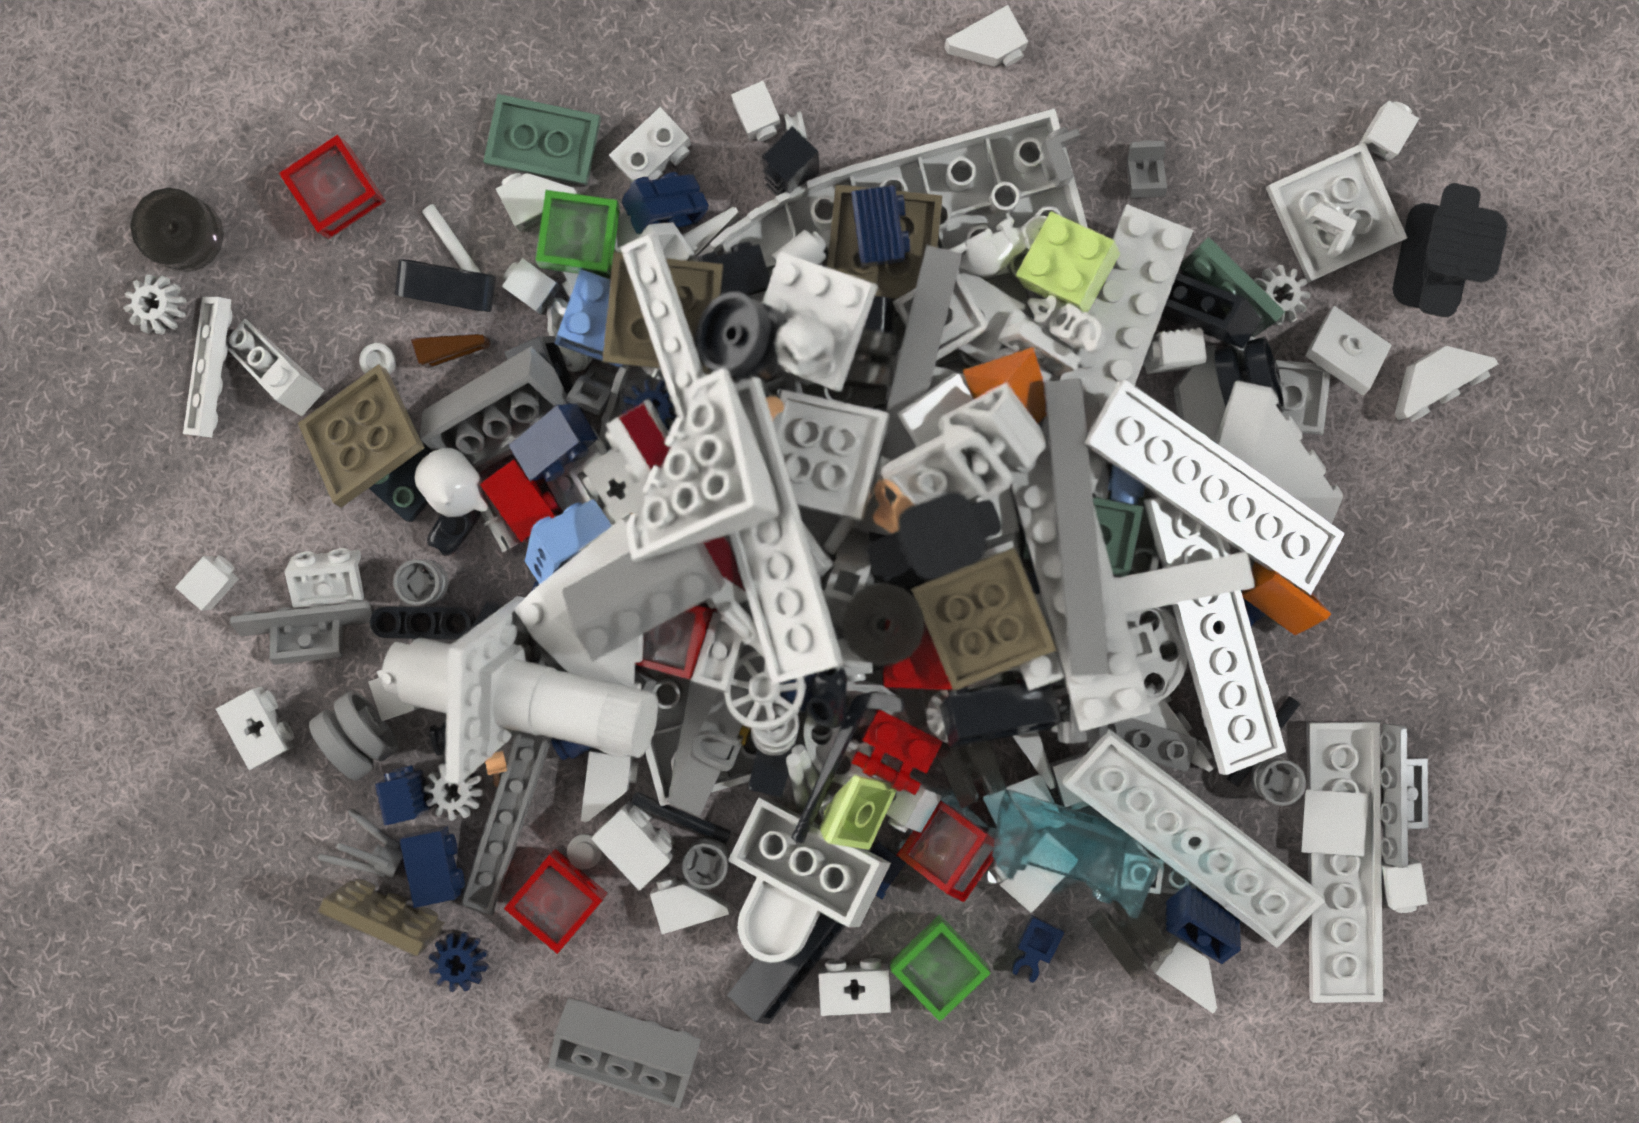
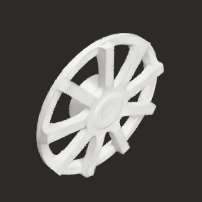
[724,651,806,730]

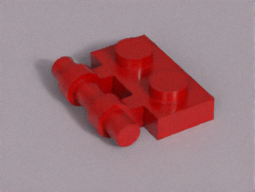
[851,709,943,796]

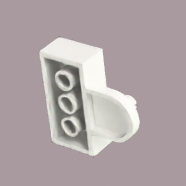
[728,797,891,962]

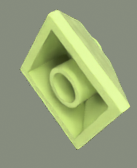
[819,775,897,850]

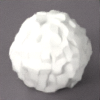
[776,316,835,376]

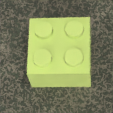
[1016,212,1120,313]

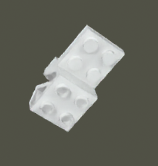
[881,382,1046,505]

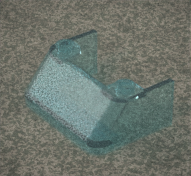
[992,789,1159,919]

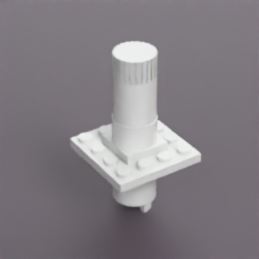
[381,596,658,785]

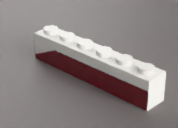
[606,399,748,614]

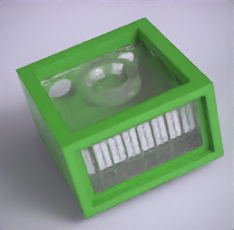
[536,190,620,278]
[890,914,991,1022]

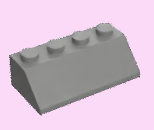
[420,347,571,473]
[562,542,726,662]
[548,998,701,1109]

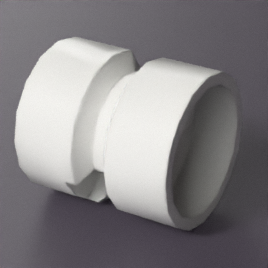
[751,701,799,756]

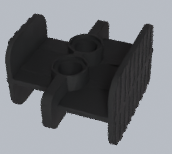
[1392,183,1507,318]
[866,492,1002,588]

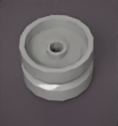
[309,690,398,781]

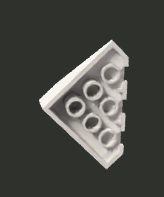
[626,368,779,561]
[1214,381,1343,524]
[514,517,643,690]

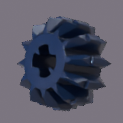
[622,379,678,433]
[429,932,489,992]

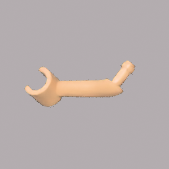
[485,750,507,787]

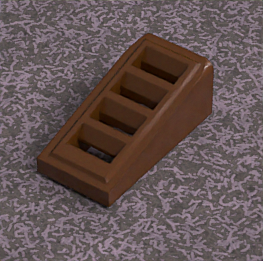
[411,334,491,368]

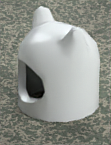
[414,448,488,517]

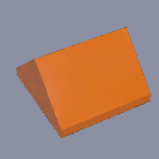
[963,347,1046,424]
[1242,561,1331,636]

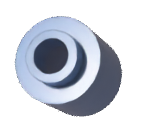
[1107,464,1145,505]

